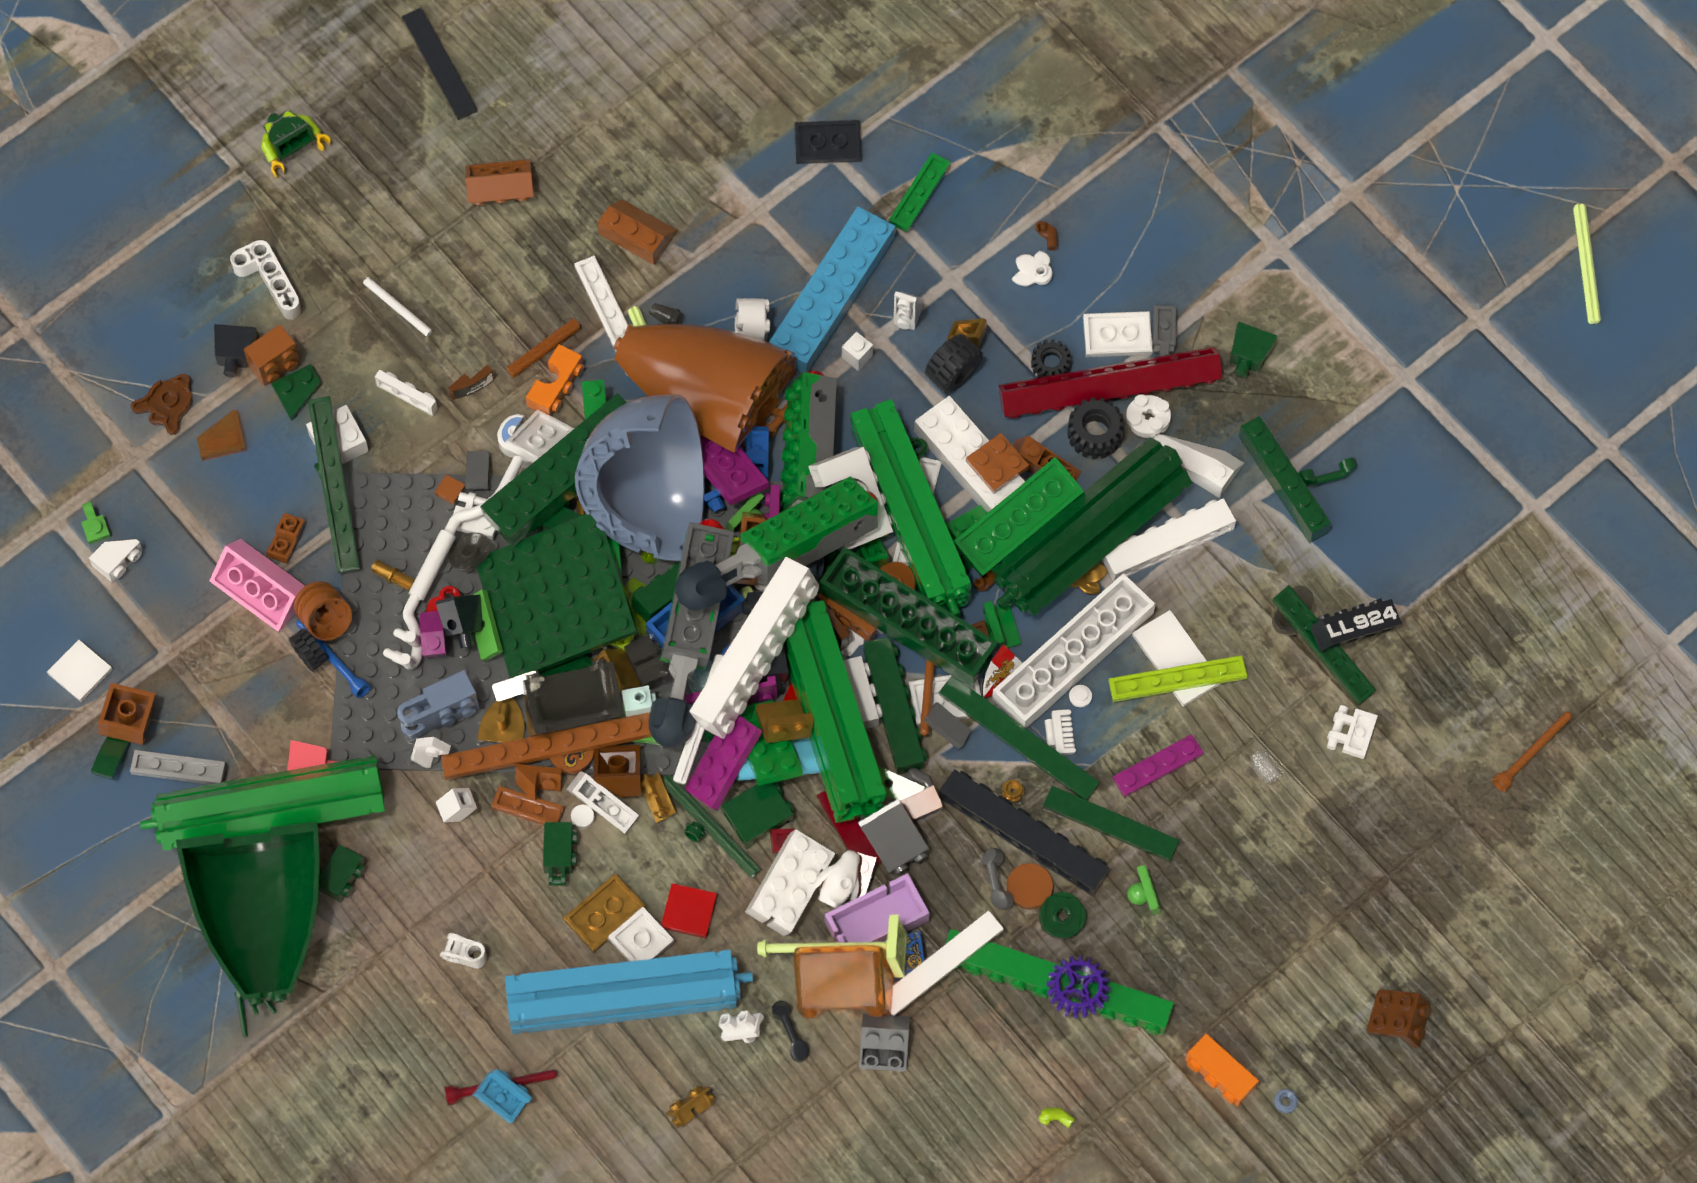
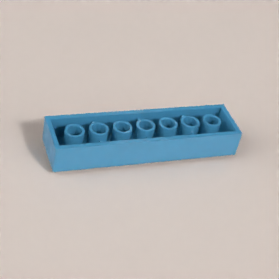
[769,206,896,373]

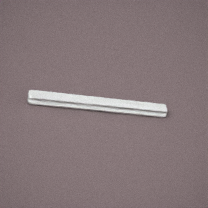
[673,654,724,784]

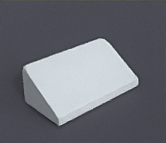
[492,671,540,701]

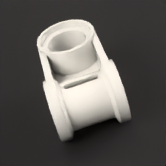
[440,933,488,969]

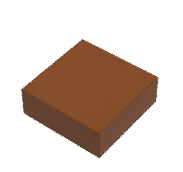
[434,474,465,505]

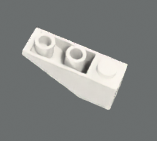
[893,291,923,330]

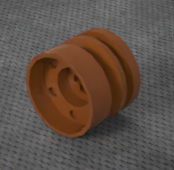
[294,581,352,641]

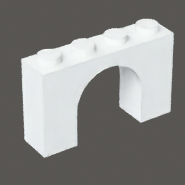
[808,447,893,551]

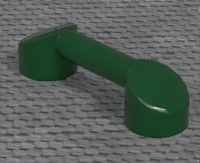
[1298,458,1358,487]

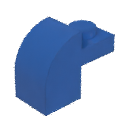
[746,426,769,479]

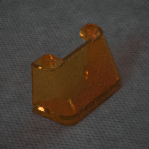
[793,945,894,1018]

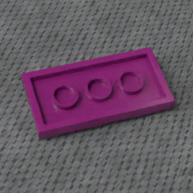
[700,434,769,506]
[684,714,763,811]

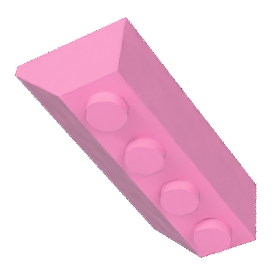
[209,539,305,632]

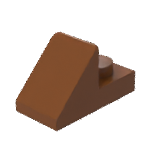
[515,764,562,801]

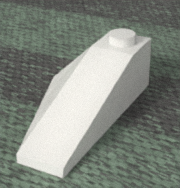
[1154,434,1244,498]

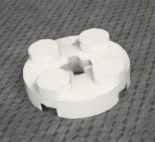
[1126,395,1171,438]

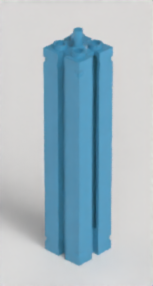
[505,950,753,1034]

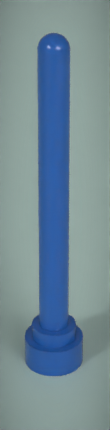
[296,620,371,698]

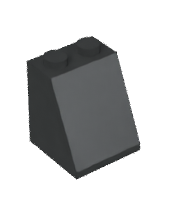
[858,799,930,875]

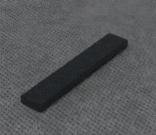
[402,8,477,121]

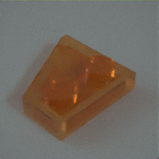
[197,409,246,461]

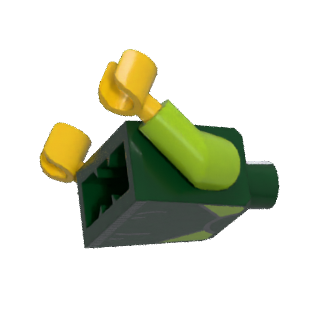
[261,111,330,178]

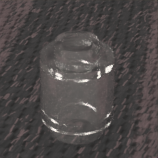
[1249,750,1282,785]

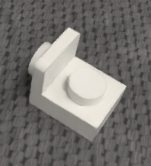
[411,737,451,768]

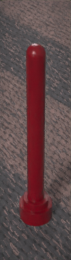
[444,1069,558,1105]

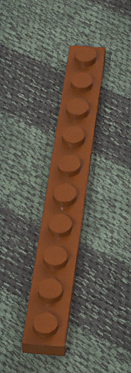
[441,712,652,780]

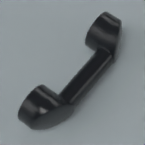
[772,1000,809,1062]

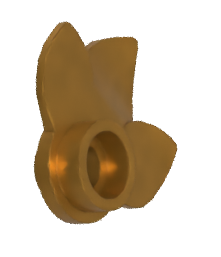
[1070,563,1107,594]

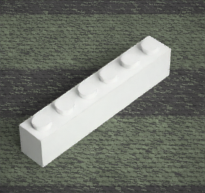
[1102,498,1236,582]

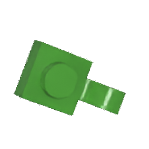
[81,502,111,545]

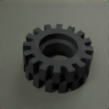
[1031,339,1071,378]
[289,628,328,671]

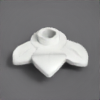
[1012,251,1053,286]

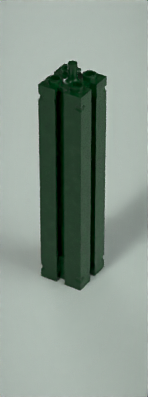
[991,437,1192,616]

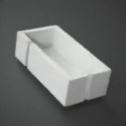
[745,830,835,936]

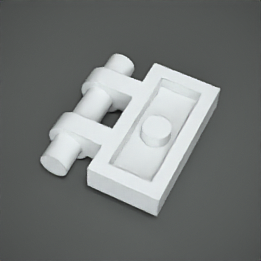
[453,492,496,540]
[1327,705,1378,759]

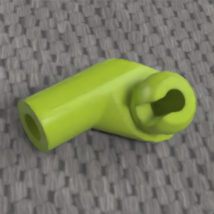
[1038,1107,1075,1128]

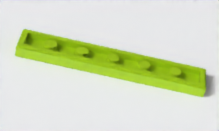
[1108,655,1247,702]

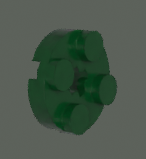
[1038,892,1086,939]

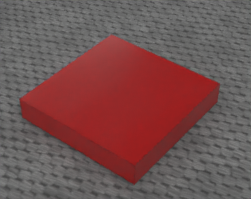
[661,883,717,939]

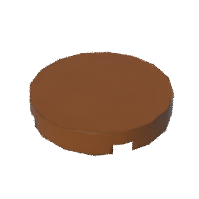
[1006,863,1053,910]

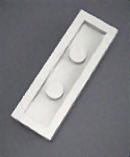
[375,370,438,416]

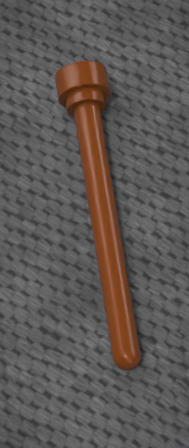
[920,659,935,736]
[1492,711,1572,792]

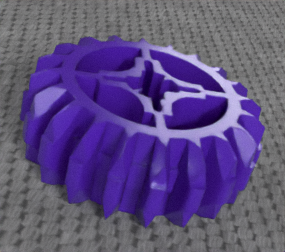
[1046,955,1110,1019]

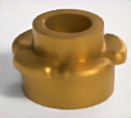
[1002,780,1024,802]

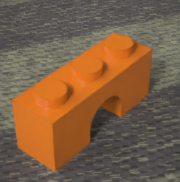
[526,344,584,416]

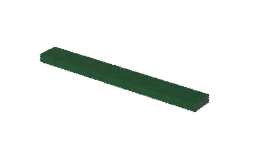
[308,396,361,574]
[938,676,1100,800]

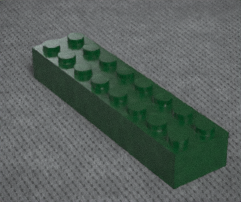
[480,393,627,548]
[818,547,998,687]

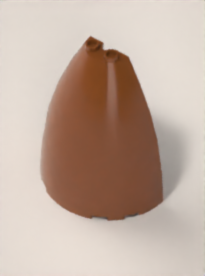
[614,324,797,453]

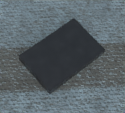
[795,120,861,164]

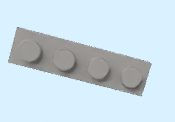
[130,750,226,785]

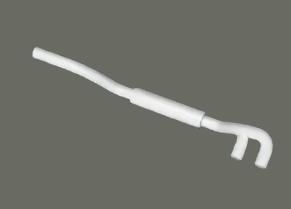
[383,456,524,670]

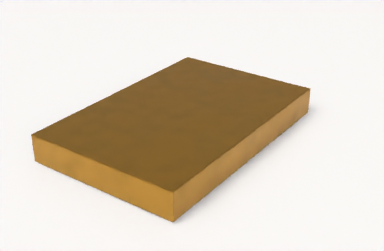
[563,873,646,953]

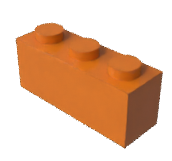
[1185,1034,1259,1107]

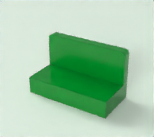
[983,601,1021,651]

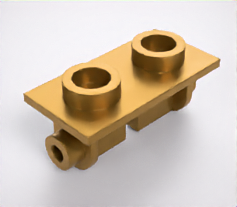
[641,772,676,823]
[665,1086,715,1128]

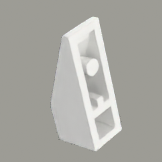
[567,771,639,833]

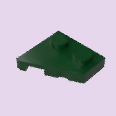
[271,364,321,421]

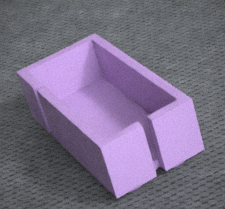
[825,873,929,962]

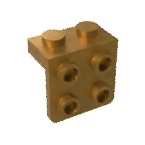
[755,700,814,743]

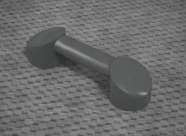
[982,848,1014,910]

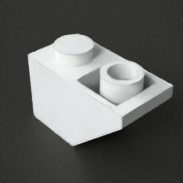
[89,539,143,582]

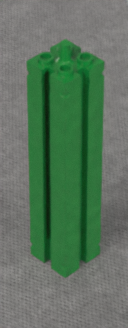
[850,399,971,617]
[783,600,886,823]
[140,755,385,851]

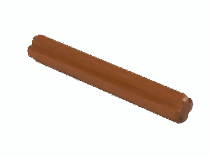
[506,319,581,377]

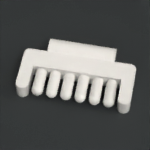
[1045,710,1076,755]

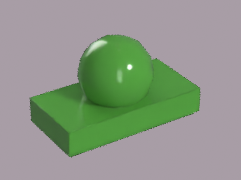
[726,492,764,531]
[1127,865,1162,915]

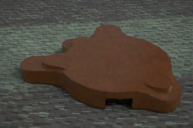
[131,374,192,435]

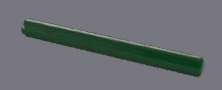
[663,775,761,878]

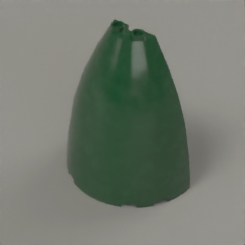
[176,821,319,1006]

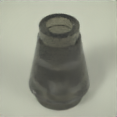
[650,303,684,324]

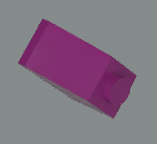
[419,611,447,658]

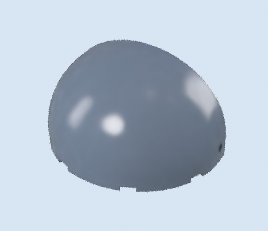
[575,394,705,561]

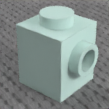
[622,685,656,717]

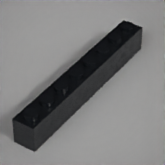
[939,769,1109,897]

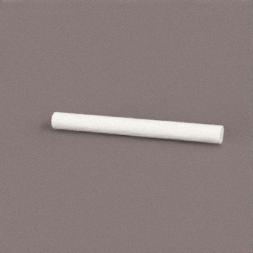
[363,277,433,337]

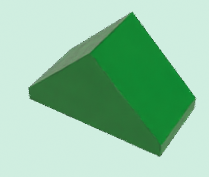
[858,538,888,569]

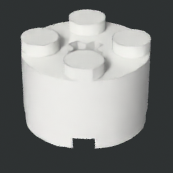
[735,298,770,341]

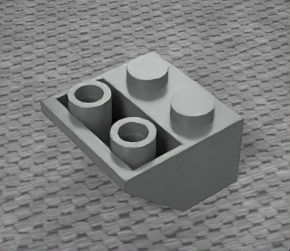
[859,1013,910,1072]

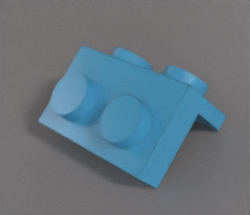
[473,1069,532,1124]

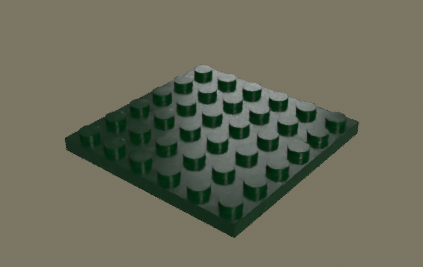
[474,514,638,679]

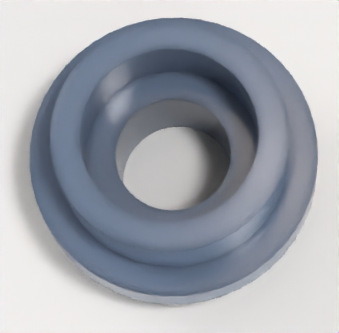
[1274,1089,1298,1113]

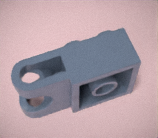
[397,670,479,739]

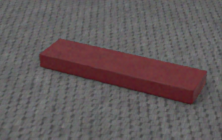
[817,790,881,867]

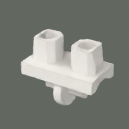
[719,1011,764,1043]

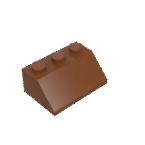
[465,159,534,205]
[597,199,677,265]

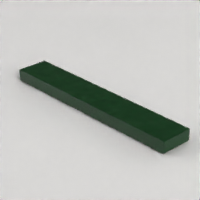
[1271,585,1376,705]
[1043,786,1179,862]

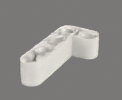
[230,240,301,320]

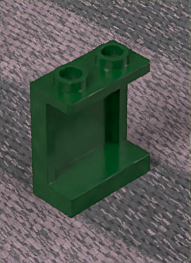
[721,782,795,850]

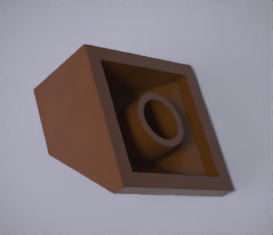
[593,745,642,797]

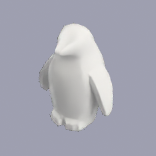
[814,850,860,908]

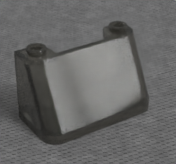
[522,659,625,737]

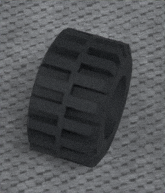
[925,334,983,393]
[1067,397,1124,459]

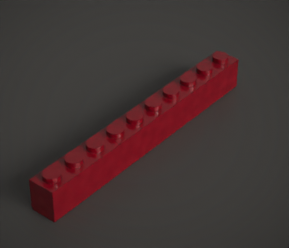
[998,347,1222,418]

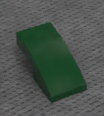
[91,736,131,780]

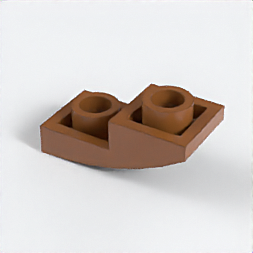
[266,513,305,564]

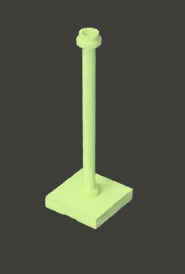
[757,915,907,978]

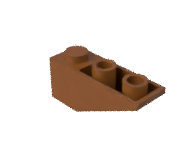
[1013,435,1081,481]

